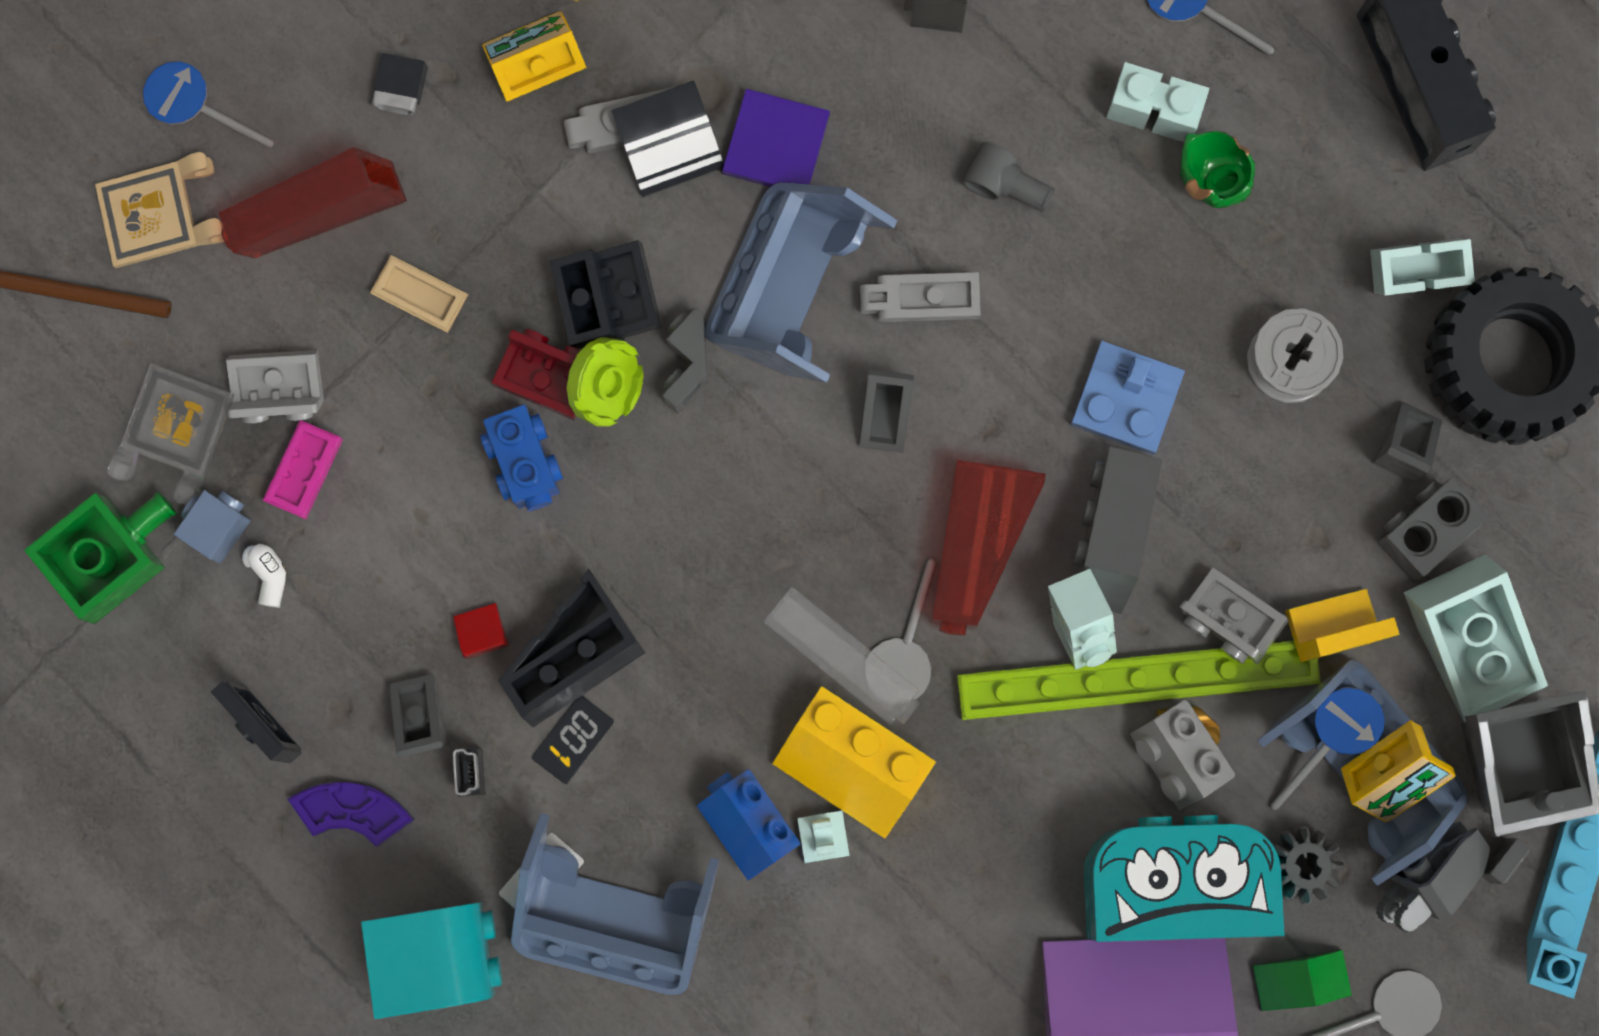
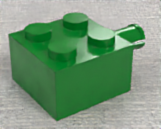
[24,492,177,624]

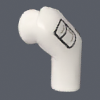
[242,544,287,608]

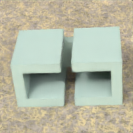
[1106,62,1210,142]
[1370,238,1475,296]
[1048,569,1117,670]

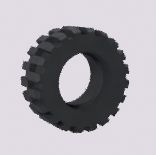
[1424,267,1599,445]

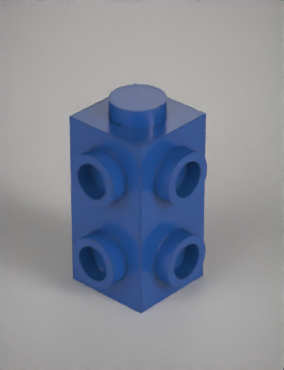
[480,404,563,511]
[696,769,801,881]

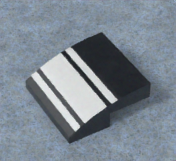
[611,80,724,197]

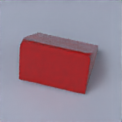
[453,603,510,659]

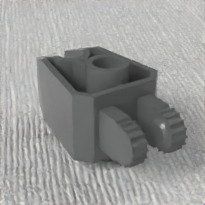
[1375,822,1490,933]

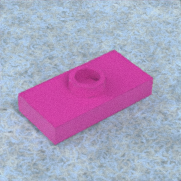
[263,420,343,520]

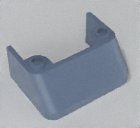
[705,182,898,383]
[1257,660,1468,886]
[511,813,719,995]

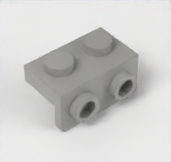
[226,350,324,423]
[1179,568,1289,664]
[1130,700,1235,810]

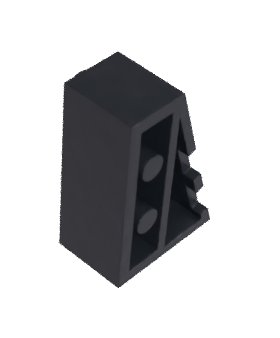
[498,569,646,728]

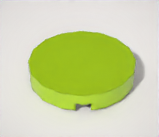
[567,337,644,426]

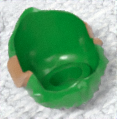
[1180,131,1256,208]

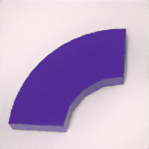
[287,782,415,847]

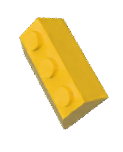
[772,686,936,839]

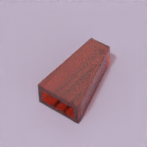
[219,147,407,259]
[930,460,1046,636]

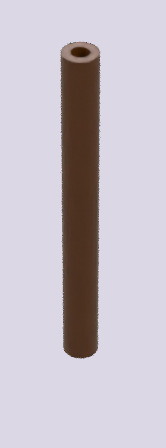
[0,270,172,319]

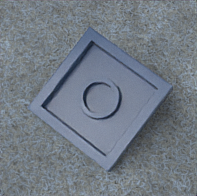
[1071,341,1185,456]

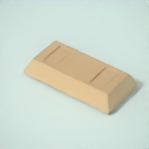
[370,255,468,333]

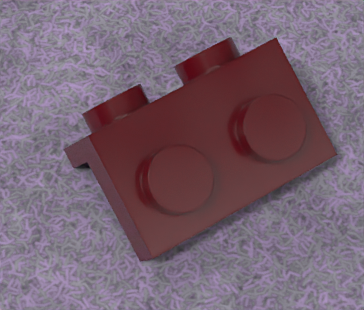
[492,329,580,421]

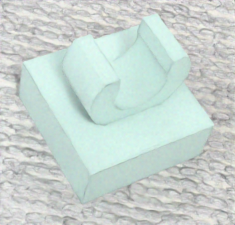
[798,811,850,863]

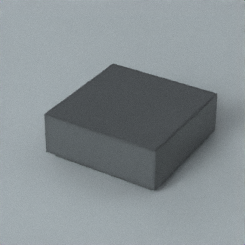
[1482,838,1530,884]

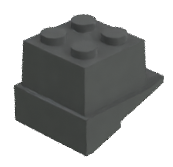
[1461,691,1599,837]

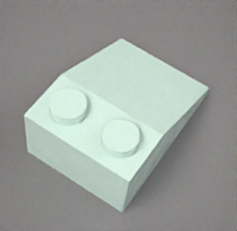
[1404,555,1548,722]

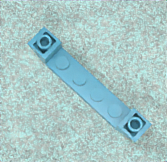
[1527,730,1599,999]

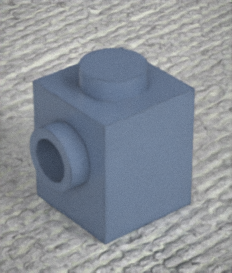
[173,490,251,564]

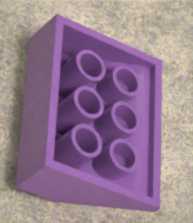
[1042,938,1238,1036]

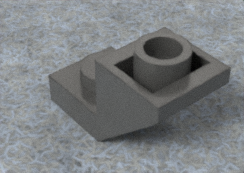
[662,307,708,414]

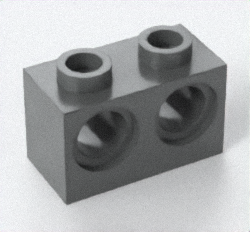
[1377,477,1490,582]

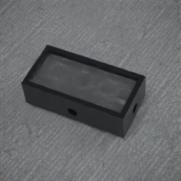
[1356,0,1496,171]

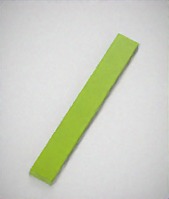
[957,641,1321,721]

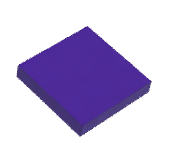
[723,89,830,187]

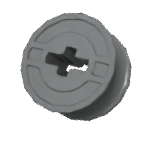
[1247,308,1344,403]

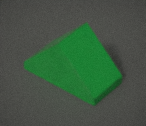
[1252,950,1352,1011]

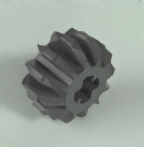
[1272,827,1345,905]

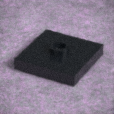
[211,681,302,763]

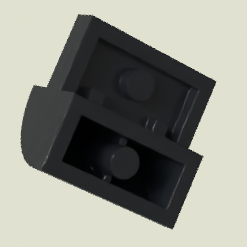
[550,240,662,349]

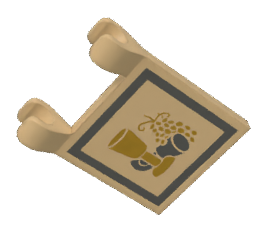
[95,152,229,268]

